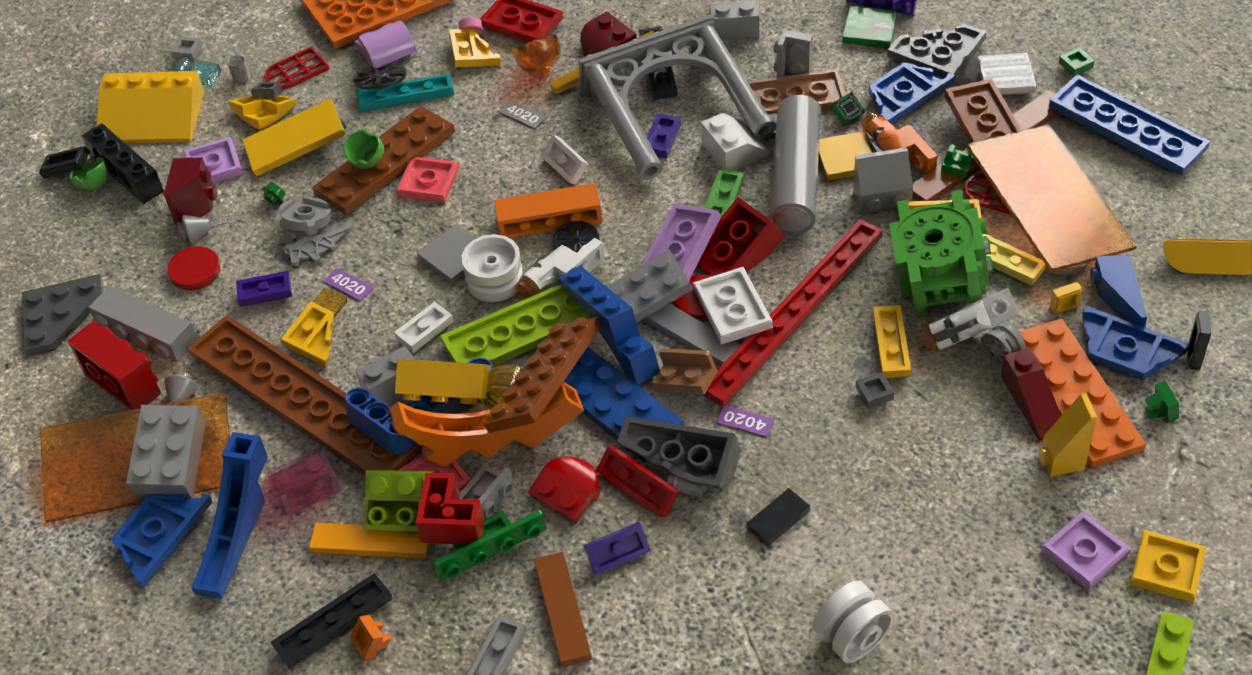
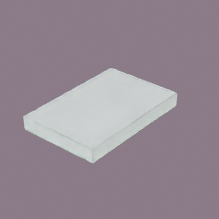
[693,267,773,345]

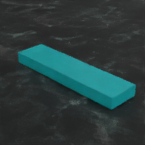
[356,73,454,113]

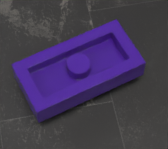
[647,114,681,159]
[236,271,293,307]
[583,522,651,575]

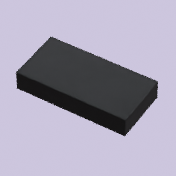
[39,146,90,179]
[1187,311,1211,370]
[747,488,810,546]

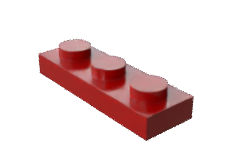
[596,446,680,518]

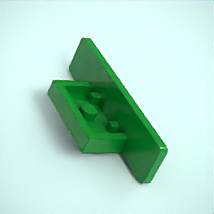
[433,510,546,582]

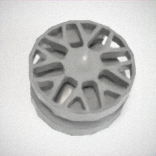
[981,322,1026,367]

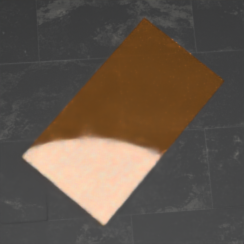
[967,125,1137,272]
[39,392,230,523]

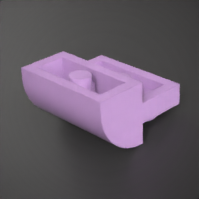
[354,20,417,69]

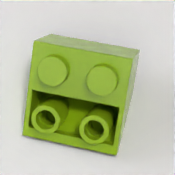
[364,470,434,532]

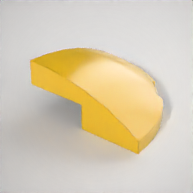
[228,95,297,129]

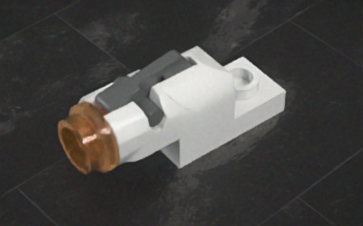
[516,238,604,299]
[920,288,1020,351]

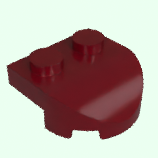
[580,11,637,57]

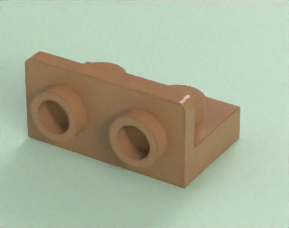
[652,348,717,395]

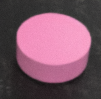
[458,17,482,33]

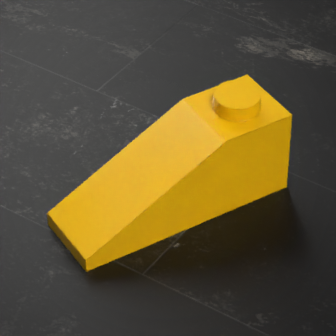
[1038,393,1097,476]

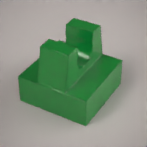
[941,144,974,178]
[1145,381,1179,423]

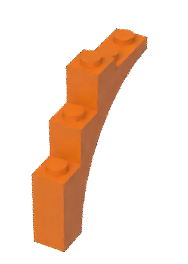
[390,382,584,467]

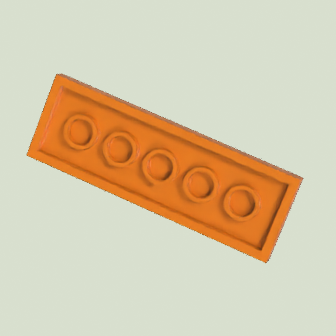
[1019,318,1146,468]

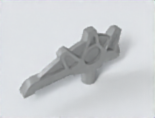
[282,220,353,266]

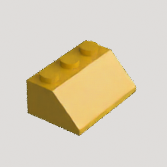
[395,359,490,404]

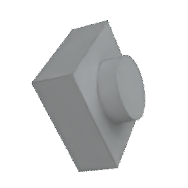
[171,36,203,61]

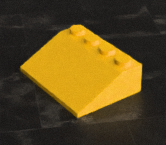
[96,71,205,143]

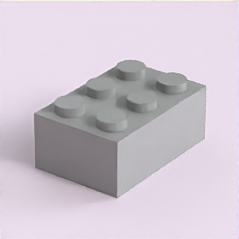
[126,405,206,498]

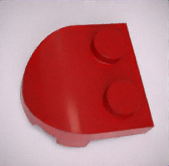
[527,456,601,523]

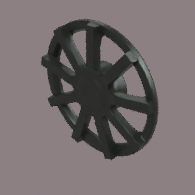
[353,64,407,89]

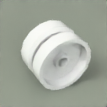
[462,234,524,303]
[813,581,895,663]

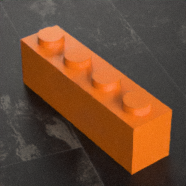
[494,183,603,238]

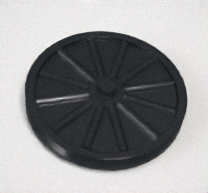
[553,221,600,253]

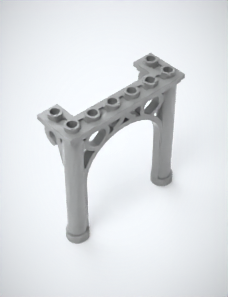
[579,14,777,180]

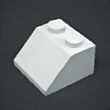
[701,113,770,171]

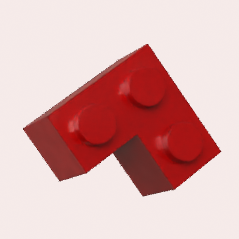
[416,473,485,545]

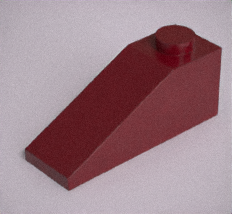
[1001,348,1061,441]

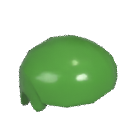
[343,129,385,169]
[69,157,108,191]

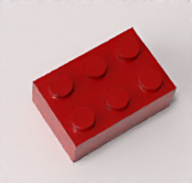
[68,321,161,414]

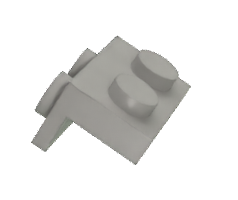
[459,464,514,519]

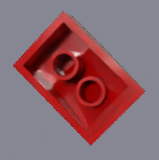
[697,197,786,276]

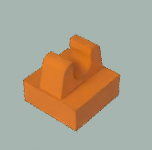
[350,615,391,661]

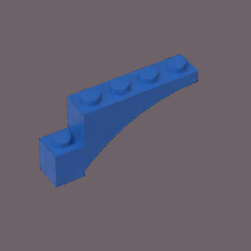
[559,266,660,385]
[191,432,268,599]

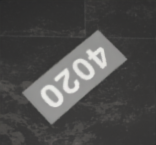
[499,100,547,128]

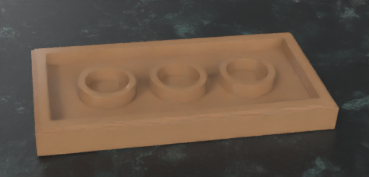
[747,69,846,114]

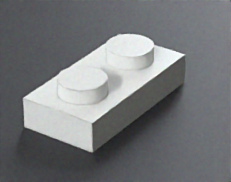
[540,135,588,185]
[394,302,454,353]

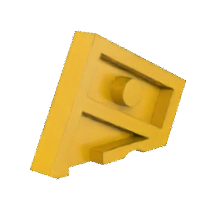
[449,29,501,68]
[281,302,334,367]

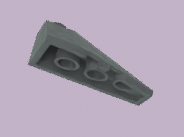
[617,416,742,488]

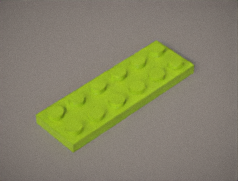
[440,284,589,367]

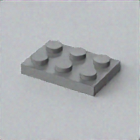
[606,249,693,323]

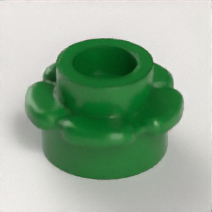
[262,182,286,205]

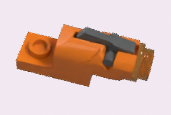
[861,113,938,175]

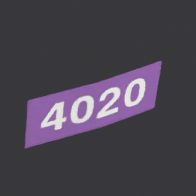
[323,268,374,301]
[716,406,775,437]

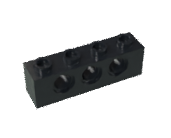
[81,123,164,204]

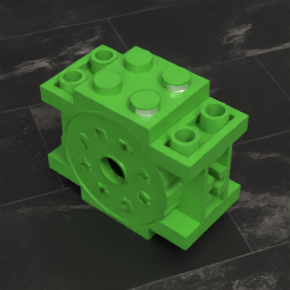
[889,190,993,318]

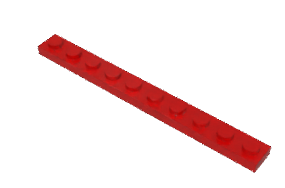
[703,219,883,407]

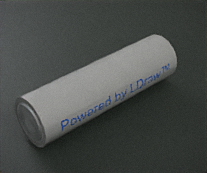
[770,95,821,235]

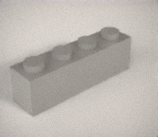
[88,286,197,362]

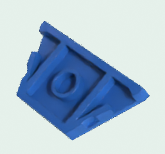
[869,62,955,125]
[1082,305,1190,381]
[111,494,213,588]

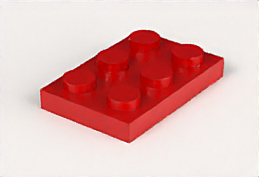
[480,0,564,46]

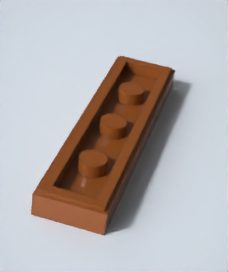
[534,551,592,667]

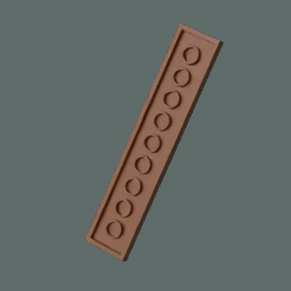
[187,315,423,475]

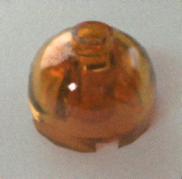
[511,34,561,76]

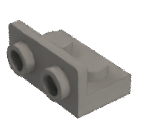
[774,30,813,77]

